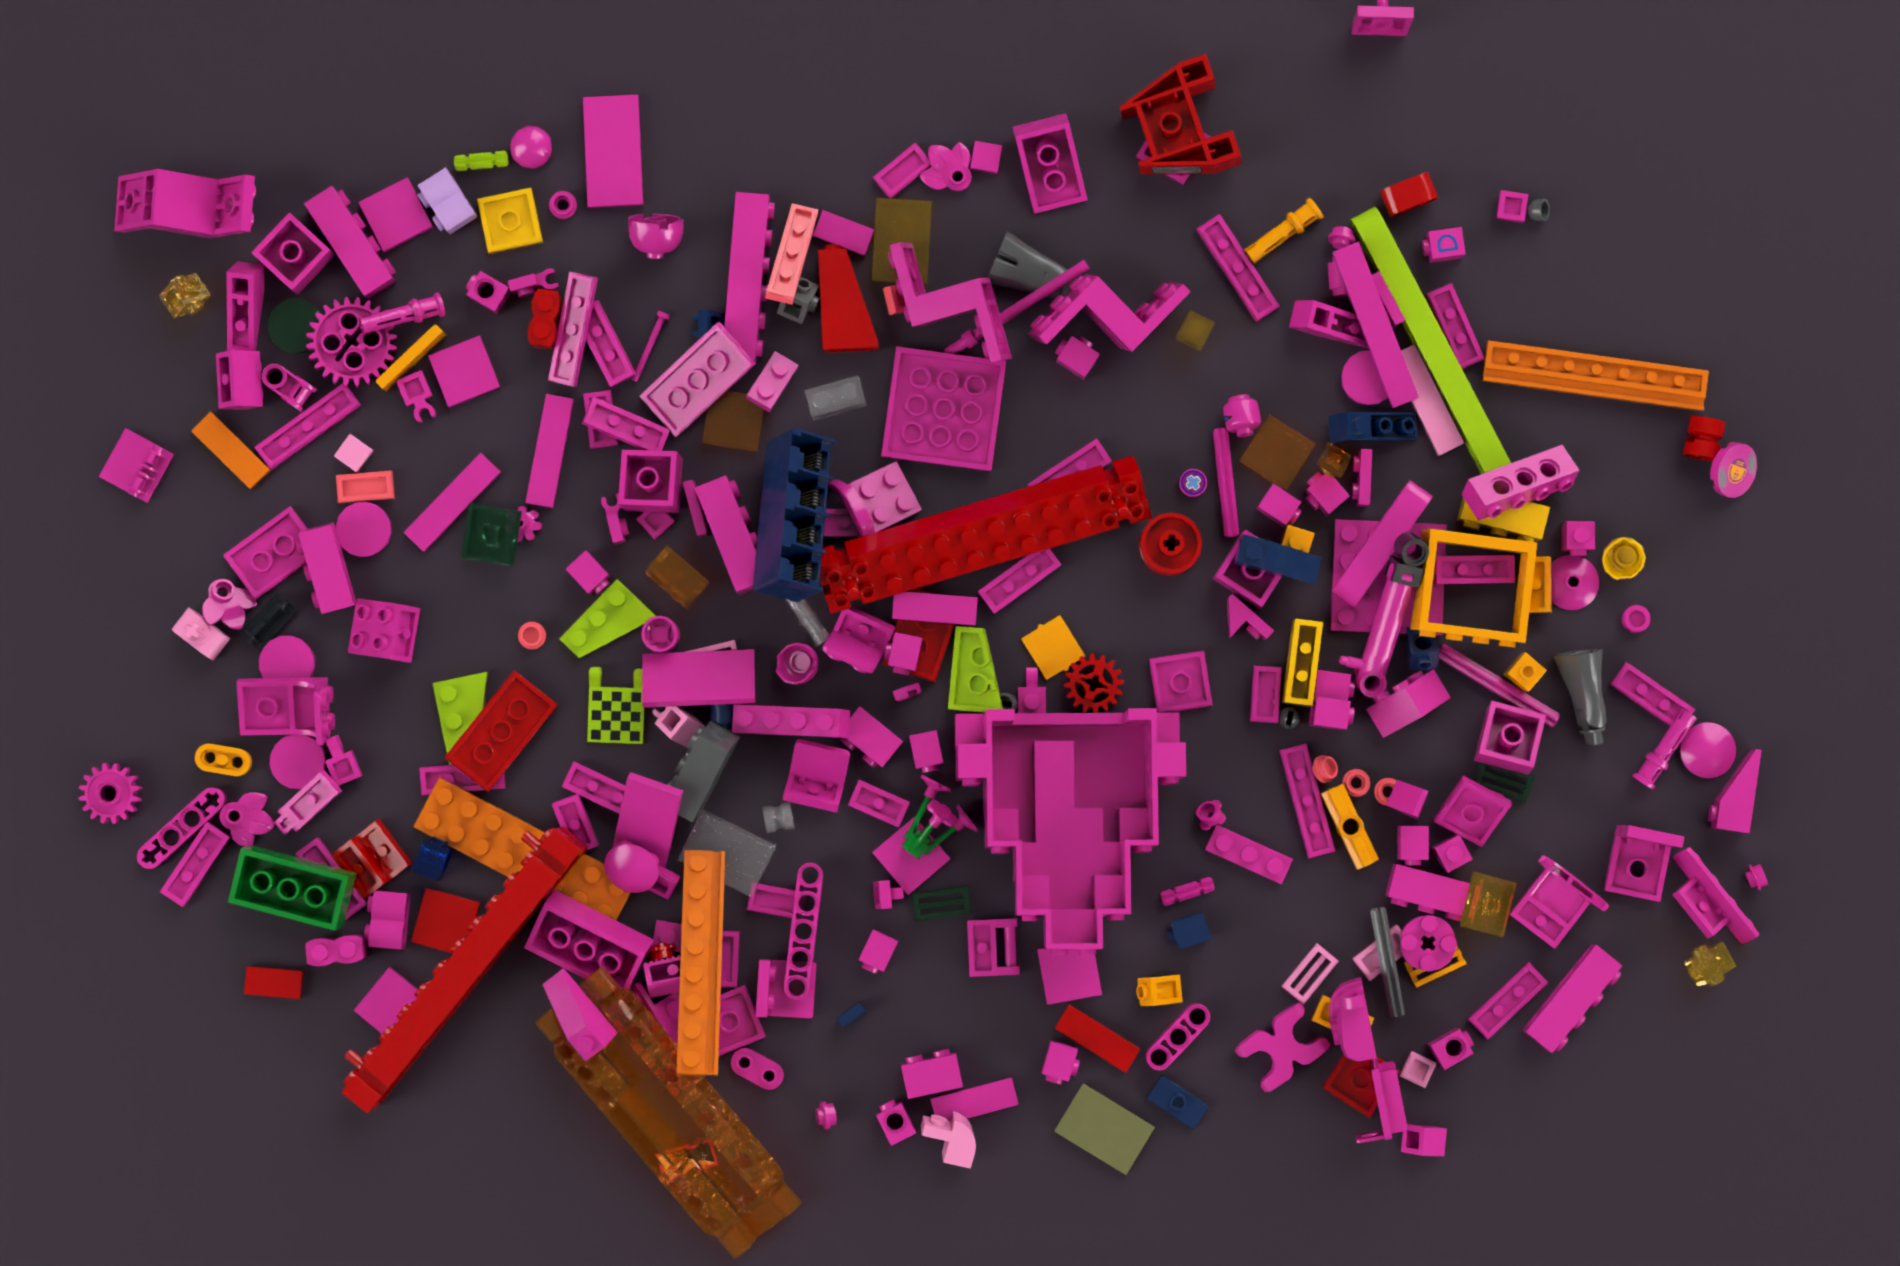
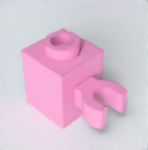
[653,706,706,747]

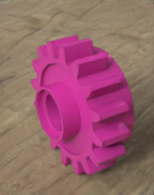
[79,763,142,824]

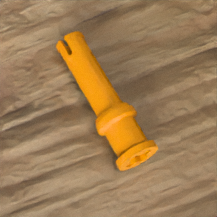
[1244,198,1324,264]

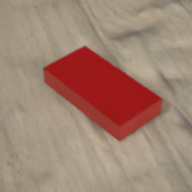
[244,966,304,999]

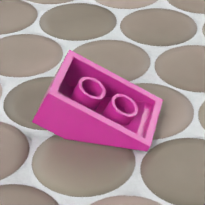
[1013,113,1088,214]

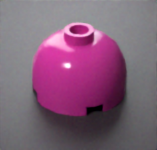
[628,214,684,259]

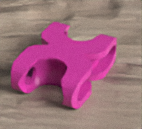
[1234,1002,1331,1092]

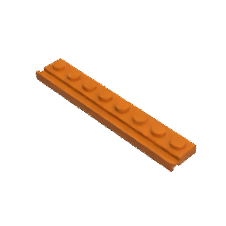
[1482,340,1709,412]
[677,850,725,1076]

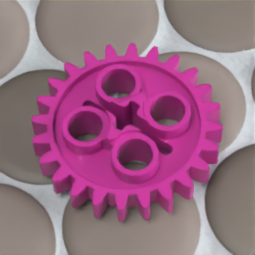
[306,297,397,388]

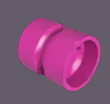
[641,616,681,653]

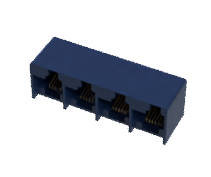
[753,428,836,602]

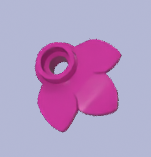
[920,142,972,192]
[202,579,257,630]
[219,792,275,847]

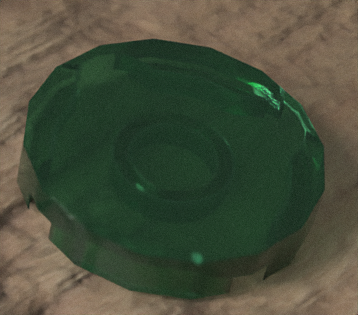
[268,298,320,354]

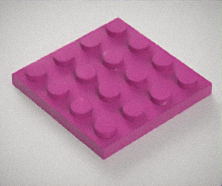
[881,346,1006,472]
[1330,519,1447,636]

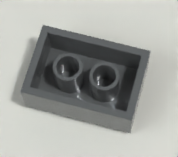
[668,721,740,822]

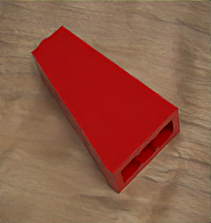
[818,244,879,353]

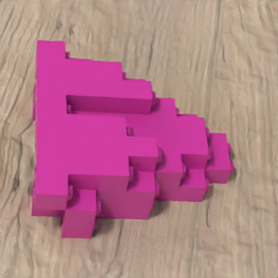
[954,708,1186,955]

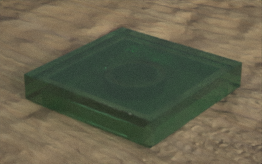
[461,503,522,567]

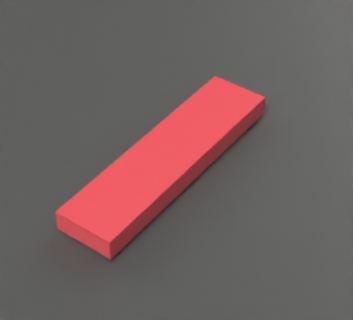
[765,203,819,305]

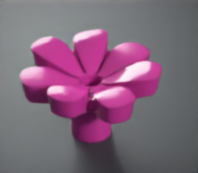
[505,506,542,542]

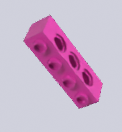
[1462,445,1579,521]

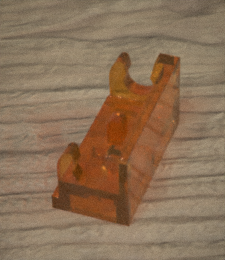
[645,546,709,610]

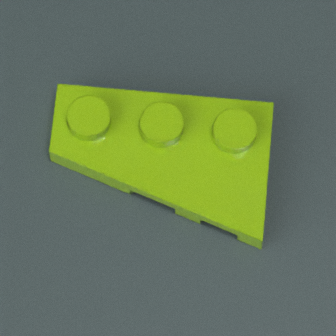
[559,579,656,659]
[948,626,1003,713]
[433,672,489,765]

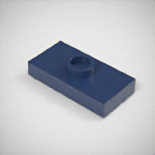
[1146,1075,1209,1130]

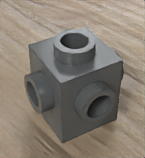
[777,277,820,324]

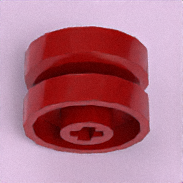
[1139,512,1202,576]

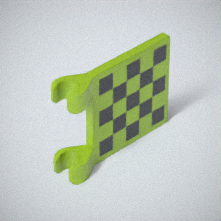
[587,667,645,744]

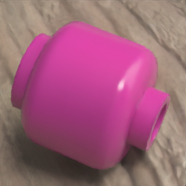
[1223,394,1261,437]

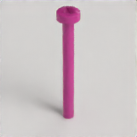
[631,311,670,382]

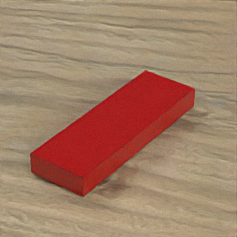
[1054,1004,1140,1073]

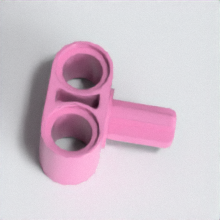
[172,607,231,661]

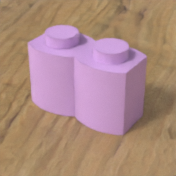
[417,167,478,234]

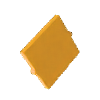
[1021,615,1085,680]

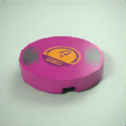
[1710,442,1757,498]

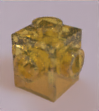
[159,273,211,318]
[1684,941,1736,987]

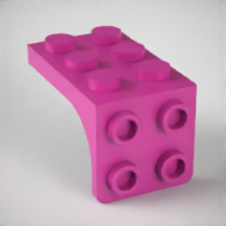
[236,677,335,746]

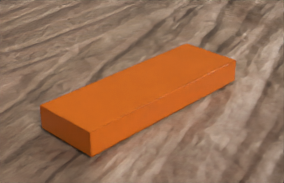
[191,411,271,490]

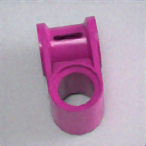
[262,364,317,412]

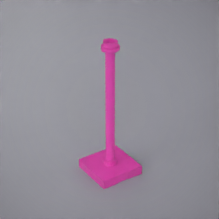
[1351,0,1414,36]

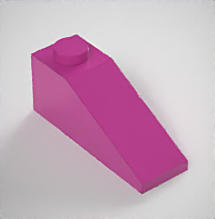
[226,262,265,351]
[1289,300,1369,349]
[1708,749,1762,833]
[542,968,618,1061]

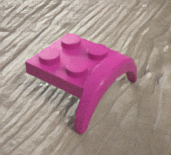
[828,461,922,537]
[1509,855,1609,949]

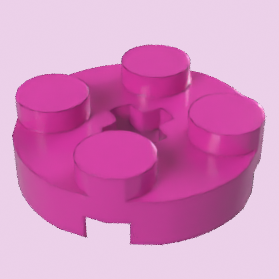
[1400,915,1457,972]

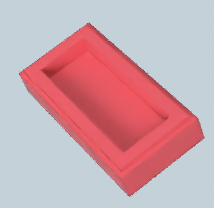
[336,471,395,504]

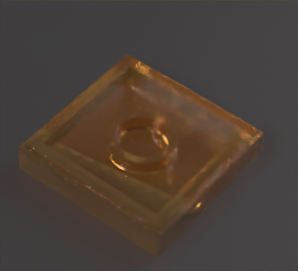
[702,391,764,452]
[1239,414,1316,491]

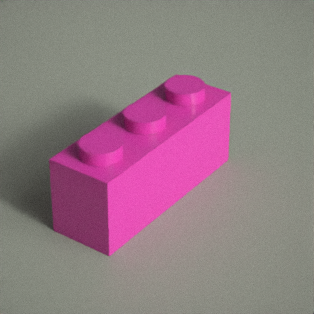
[296,522,356,614]
[1385,864,1478,922]

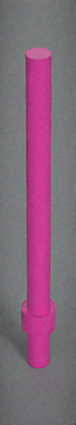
[944,260,1090,354]

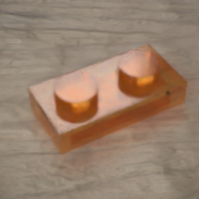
[1317,442,1351,478]

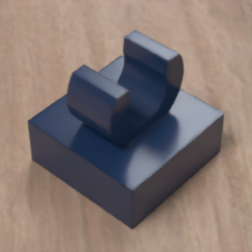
[691,310,724,338]

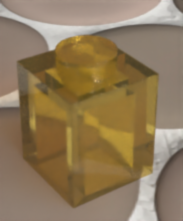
[1176,310,1215,351]

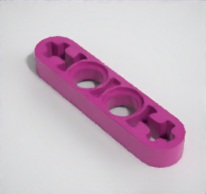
[137,787,227,869]

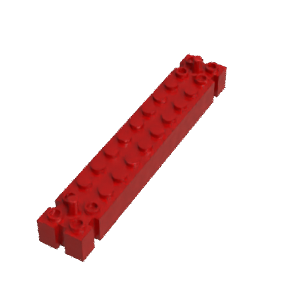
[820,456,1152,614]
[341,826,589,1114]

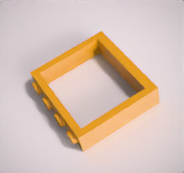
[1410,529,1537,648]

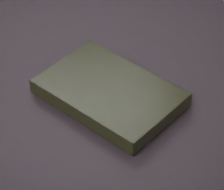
[1054,1083,1155,1175]

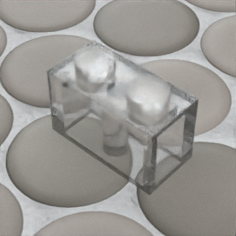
[804,375,866,421]

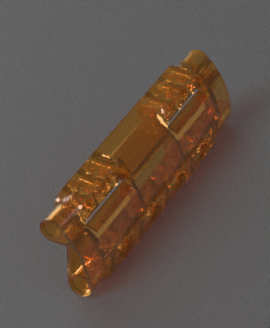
[534,966,801,1259]

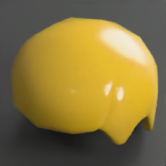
[1602,537,1646,580]

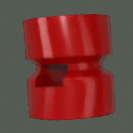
[1682,416,1726,462]

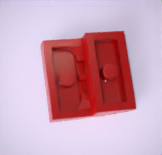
[331,819,413,899]

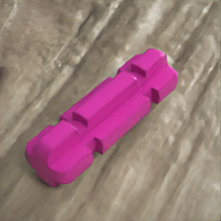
[1160,877,1215,906]

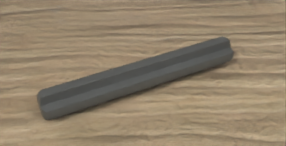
[1370,907,1405,1018]

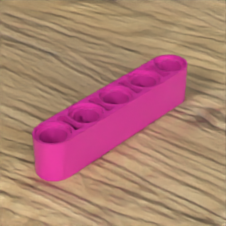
[1331,480,1433,607]
[784,863,824,1000]

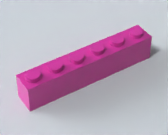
[724,192,775,364]

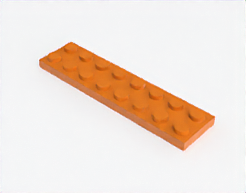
[413,777,632,921]

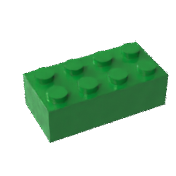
[228,845,357,931]

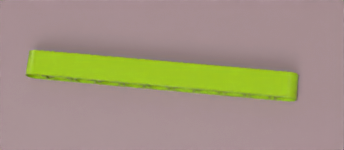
[1350,207,1511,474]

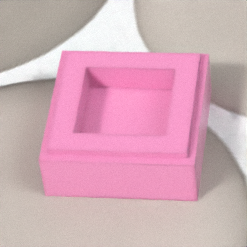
[334,434,374,473]
[1399,1050,1437,1088]

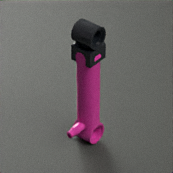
[1339,532,1429,698]

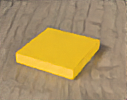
[477,188,543,254]

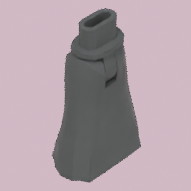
[987,231,1074,300]
[1554,649,1607,745]

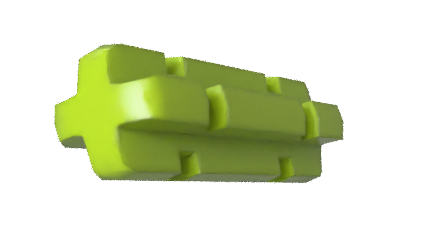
[454,151,509,171]

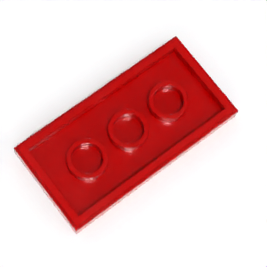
[444,670,558,792]

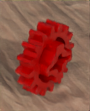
[1063,653,1124,713]

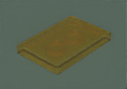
[872,198,932,285]

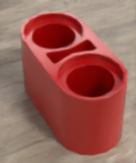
[1380,172,1439,218]

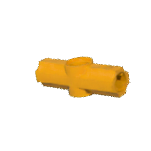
[1321,783,1379,870]

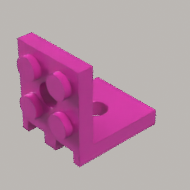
[1603,825,1684,902]

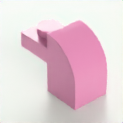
[920,1111,976,1169]

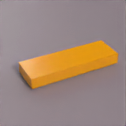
[376,325,446,392]

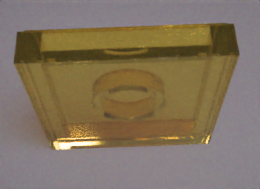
[1460,871,1517,937]

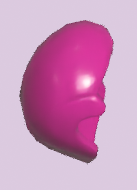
[510,125,552,169]
[776,642,818,685]

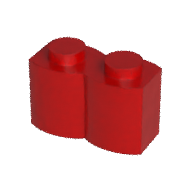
[528,289,563,351]

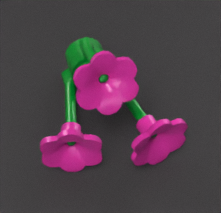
[902,775,979,859]

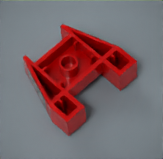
[1119,54,1242,175]

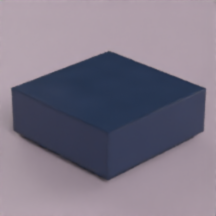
[837,1001,866,1027]

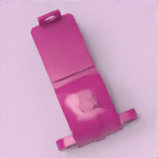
[1329,977,1408,1143]

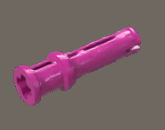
[358,292,445,334]
[1632,709,1697,790]

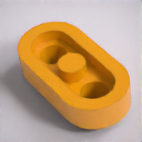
[195,744,252,776]

